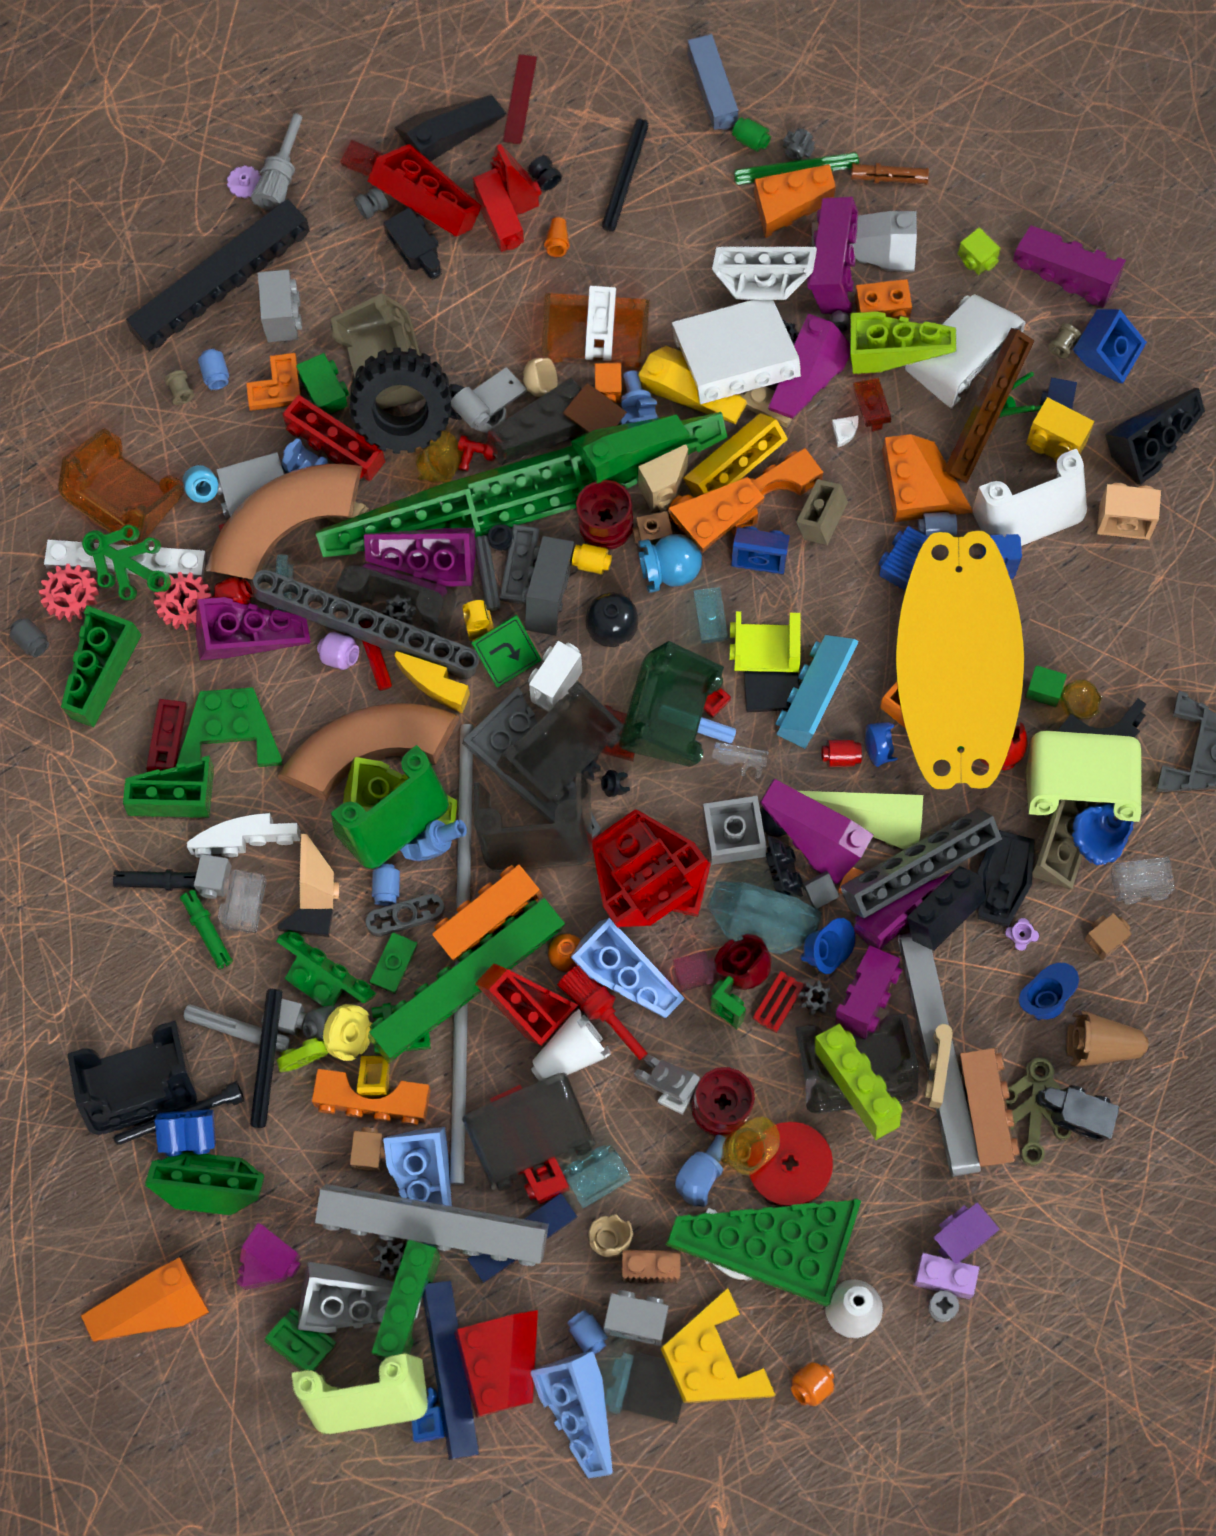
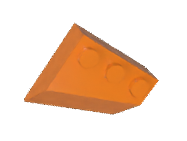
[882,434,973,522]

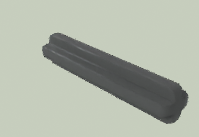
[475,536,500,611]

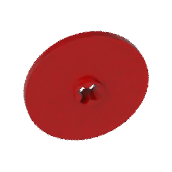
[748,1122,833,1207]

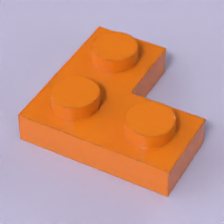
[246,353,301,411]

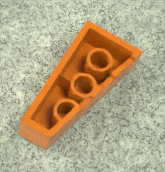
[432,864,544,962]

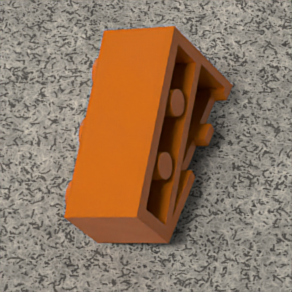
[754,164,836,239]

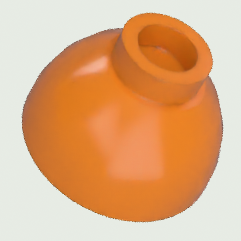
[548,933,581,972]

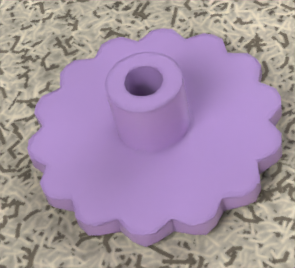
[227,166,261,199]

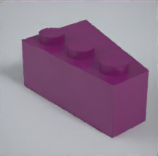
[835,945,903,1040]

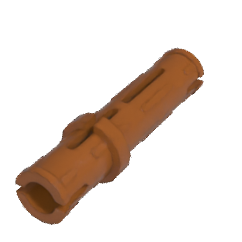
[851,163,929,185]

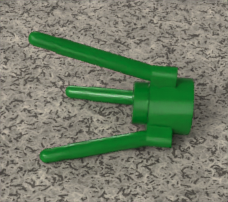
[998,372,1042,418]

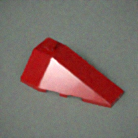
[490,144,541,215]

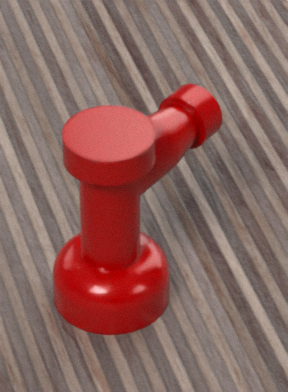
[458,435,498,472]

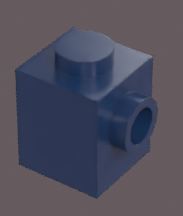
[1040,377,1077,409]

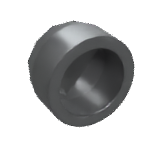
[829,310,850,333]

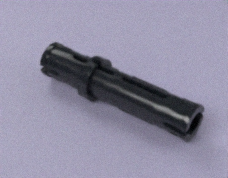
[113,869,197,891]

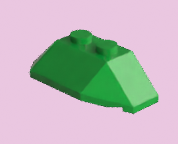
[145,1152,264,1215]

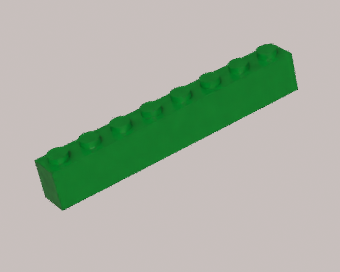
[368,898,565,1064]

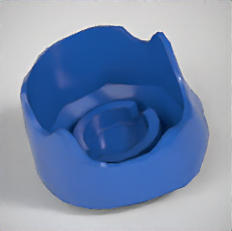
[865,722,898,767]

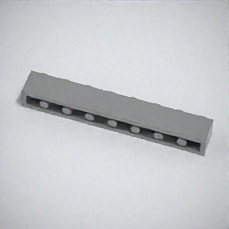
[315,1184,549,1266]

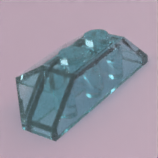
[709,882,822,955]

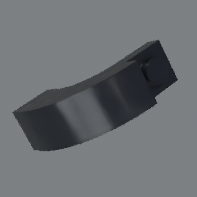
[1058,698,1147,738]

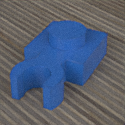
[412,1388,445,1443]

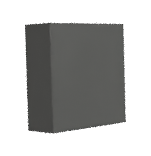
[802,871,840,909]

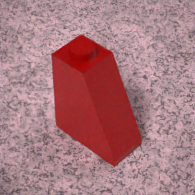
[473,168,524,252]

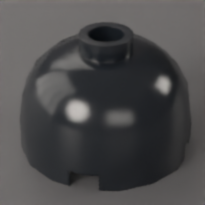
[585,592,639,647]

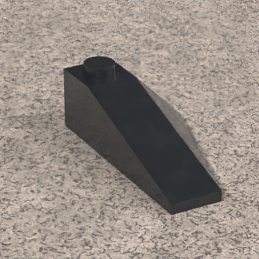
[395,95,506,162]
[1105,388,1205,485]

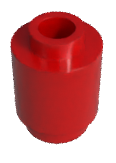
[821,739,862,767]

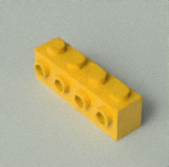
[683,413,788,497]

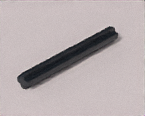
[602,118,649,232]
[250,988,283,1128]

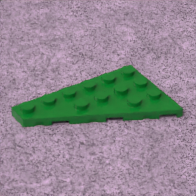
[666,1199,861,1307]

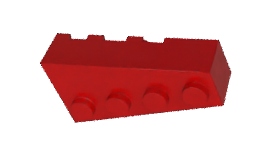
[367,144,482,237]

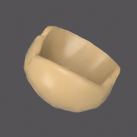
[523,358,558,397]
[588,1214,633,1257]

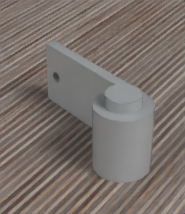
[451,367,527,428]

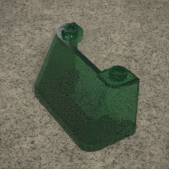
[619,641,724,767]

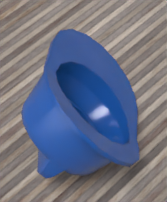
[800,918,855,974]
[1019,963,1079,1021]

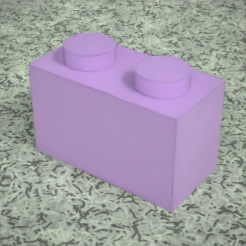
[914,1253,980,1300]

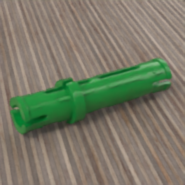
[180,890,233,970]

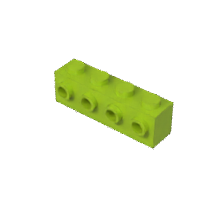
[815,1024,902,1140]

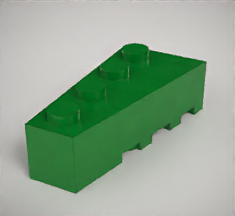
[61,605,142,728]

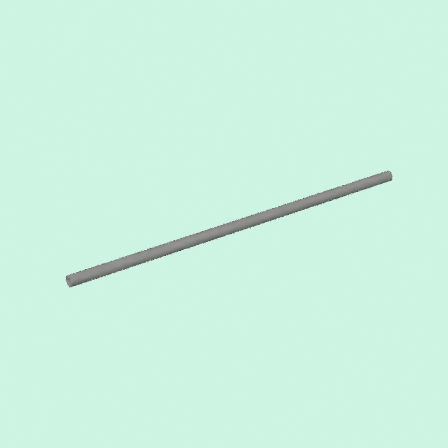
[450,724,474,1185]

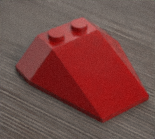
[591,809,709,927]

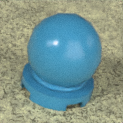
[638,534,702,593]

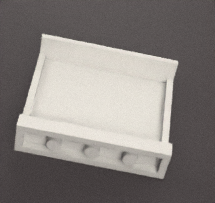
[672,300,801,404]

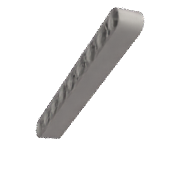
[898,933,981,1177]

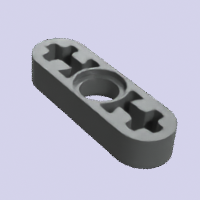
[366,894,445,937]

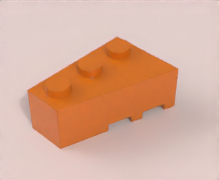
[668,477,765,553]

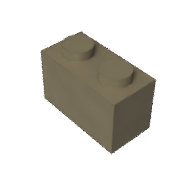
[796,479,848,545]

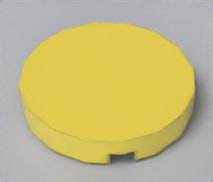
[323,1004,372,1061]

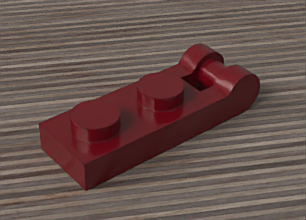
[146,699,187,772]

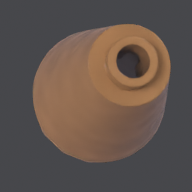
[1066,1010,1148,1067]

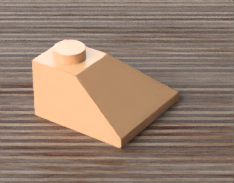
[300,834,339,909]

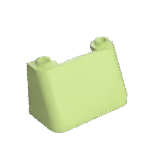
[1026,731,1141,822]
[292,1354,428,1434]

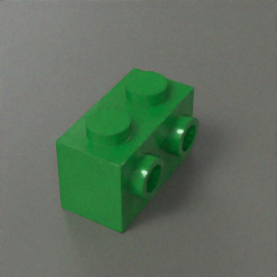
[296,353,350,415]

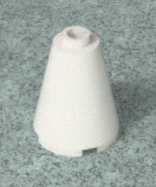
[531,1009,611,1083]
[825,1280,883,1338]

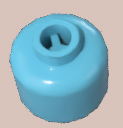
[182,465,219,503]

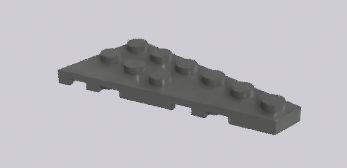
[462,686,601,851]

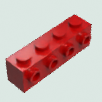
[283,394,385,482]

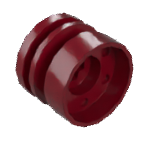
[576,480,634,550]
[691,1067,755,1136]

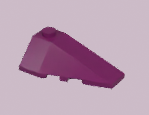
[364,528,476,586]
[196,597,311,660]
[854,870,955,950]

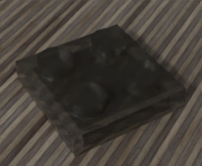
[621,1351,683,1424]

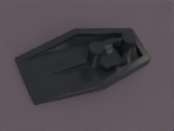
[977,830,1035,927]

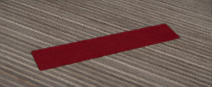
[503,54,537,144]

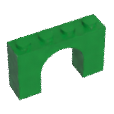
[372,1240,441,1361]

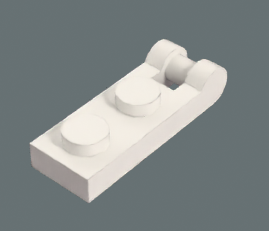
[585,286,616,361]

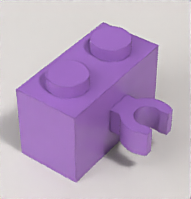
[934,1203,1000,1265]

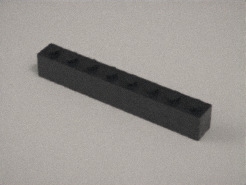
[126,199,310,352]

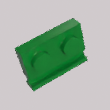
[264,1307,336,1371]

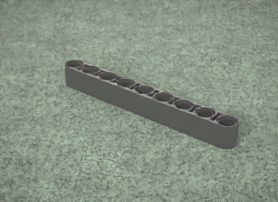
[253,570,479,679]

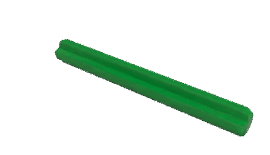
[734,152,859,185]

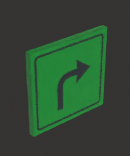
[471,615,542,688]

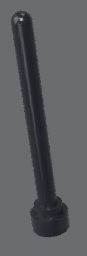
[114,1081,245,1145]

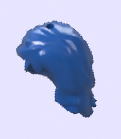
[1072,802,1134,865]

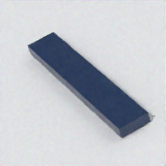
[423,1281,479,1460]

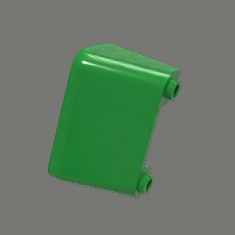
[331,745,449,869]

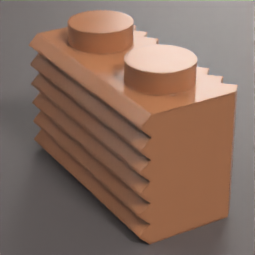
[622,1250,680,1284]

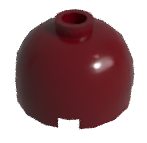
[715,934,772,990]

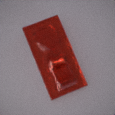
[341,140,385,176]
[853,378,891,432]

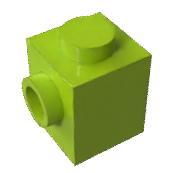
[958,227,1000,275]

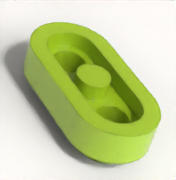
[276,1038,328,1072]

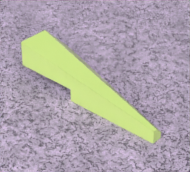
[798,791,923,850]

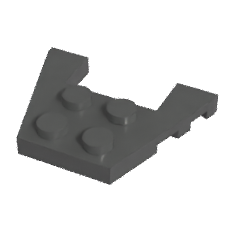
[1156,691,1216,792]

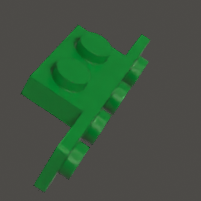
[276,931,376,1007]

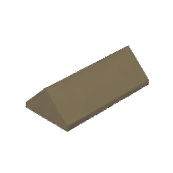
[1032,799,1100,889]

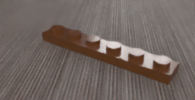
[944,328,1034,483]

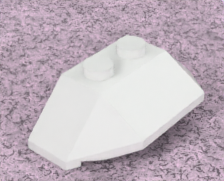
[712,247,817,300]

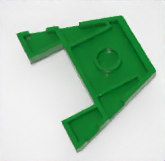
[176,687,283,767]

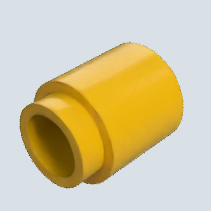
[572,543,612,575]

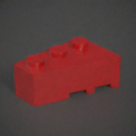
[475,963,578,1046]

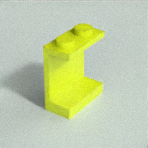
[729,611,800,672]

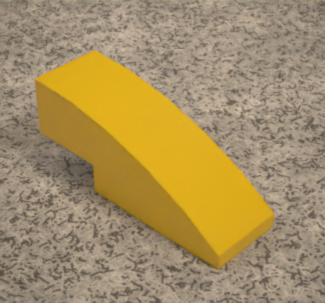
[395,651,470,714]

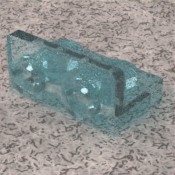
[563,1145,632,1208]

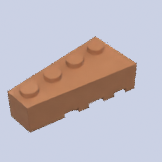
[960,1048,1020,1167]

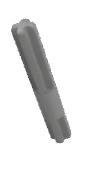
[183,1004,290,1052]

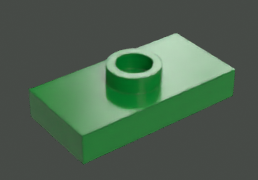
[370,932,418,995]

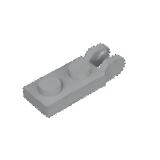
[634,1054,700,1102]

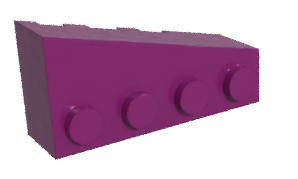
[807,197,858,314]

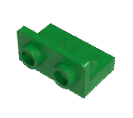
[710,976,746,1030]

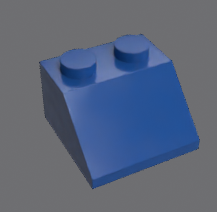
[1073,309,1147,383]
[731,526,790,575]

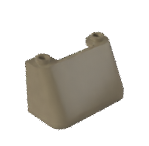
[331,293,424,410]

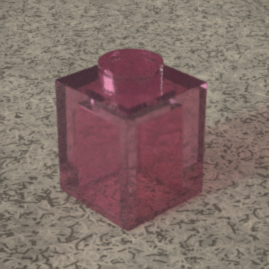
[673,951,717,992]

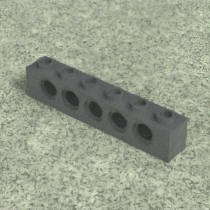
[840,808,1002,918]

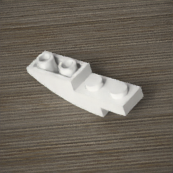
[187,813,300,858]

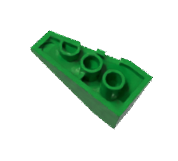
[571,414,690,484]

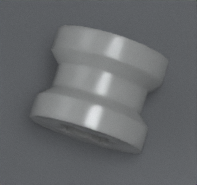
[928,1291,959,1322]

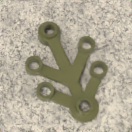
[1006,1057,1072,1166]

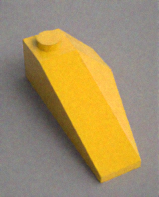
[638,346,747,424]

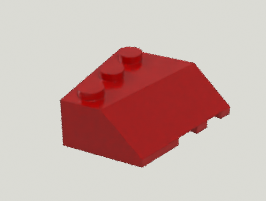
[455,1310,538,1418]

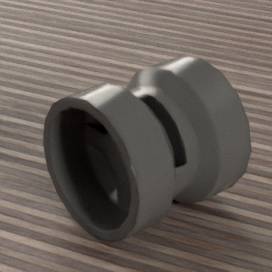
[354,186,389,220]

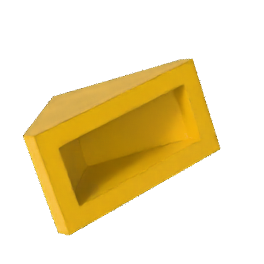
[357,1056,389,1099]

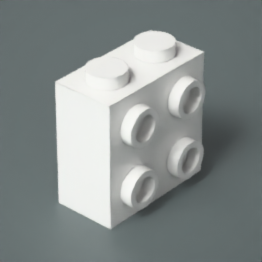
[528,641,582,715]

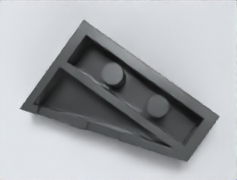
[522,536,574,636]

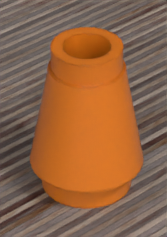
[544,217,570,257]

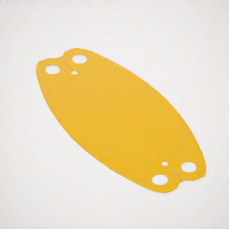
[896,531,1024,789]

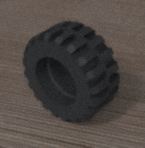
[350,347,451,454]

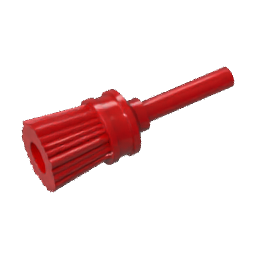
[557,965,648,1061]

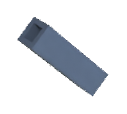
[687,34,738,130]

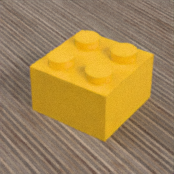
[1026,397,1095,463]

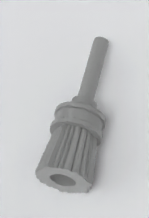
[251,114,302,211]

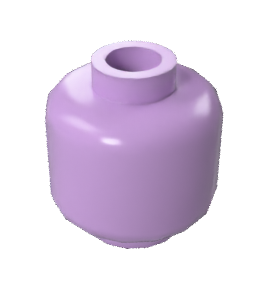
[317,632,359,670]

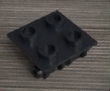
[766,836,803,900]

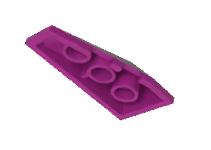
[768,314,851,419]
[760,779,873,884]
[237,1222,301,1290]

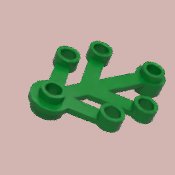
[82,525,171,601]

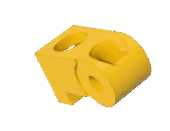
[462,600,494,641]

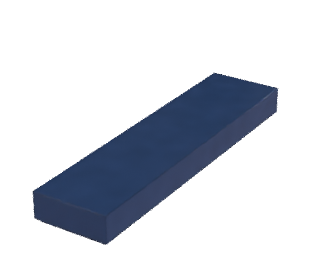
[467,1193,578,1283]

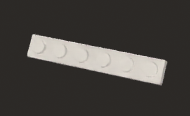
[44,540,206,579]

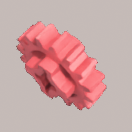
[39,563,99,622]
[154,572,212,630]

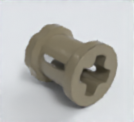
[1048,323,1081,358]
[164,370,195,405]

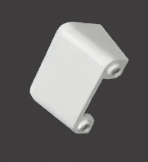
[905,294,1025,409]
[972,448,1087,546]

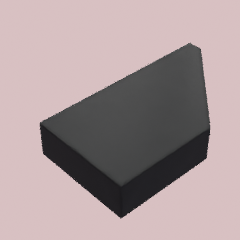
[278,909,333,937]

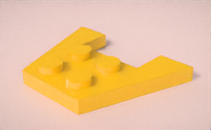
[661,1288,776,1403]

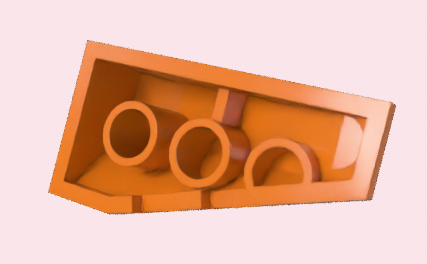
[81,1257,210,1342]

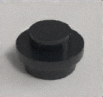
[488,524,514,551]

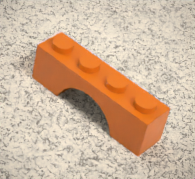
[731,448,823,536]
[312,1069,431,1126]

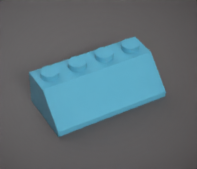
[775,635,859,749]

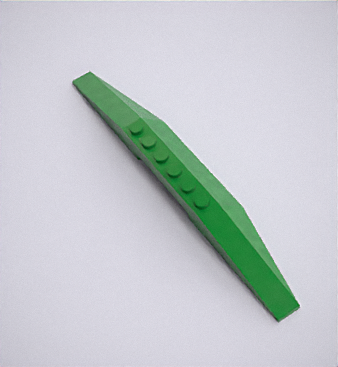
[315,412,728,557]

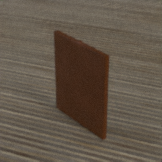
[563,383,627,433]

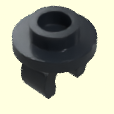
[601,770,630,797]

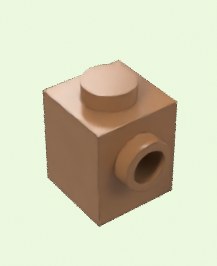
[632,511,672,551]
[1084,913,1132,961]
[350,1127,386,1172]

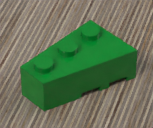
[123,755,214,818]

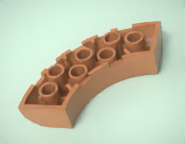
[206,464,362,580]
[278,703,460,801]

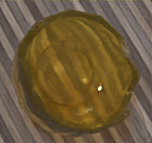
[1060,679,1102,720]

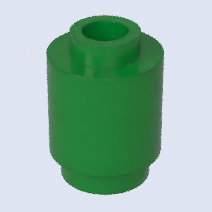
[732,117,771,152]

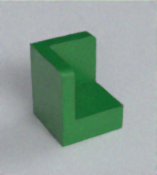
[1025,666,1067,707]

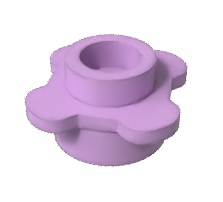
[1005,918,1039,951]

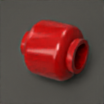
[212,576,254,605]

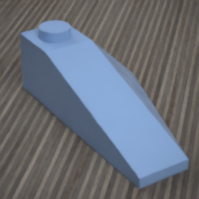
[571,918,685,1018]
[383,1127,452,1247]
[531,1351,613,1478]

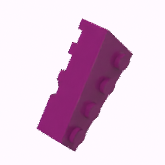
[1013,225,1126,308]

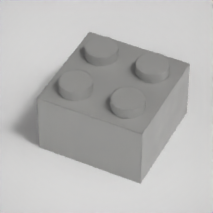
[258,269,302,342]
[702,796,767,865]
[604,1290,668,1346]

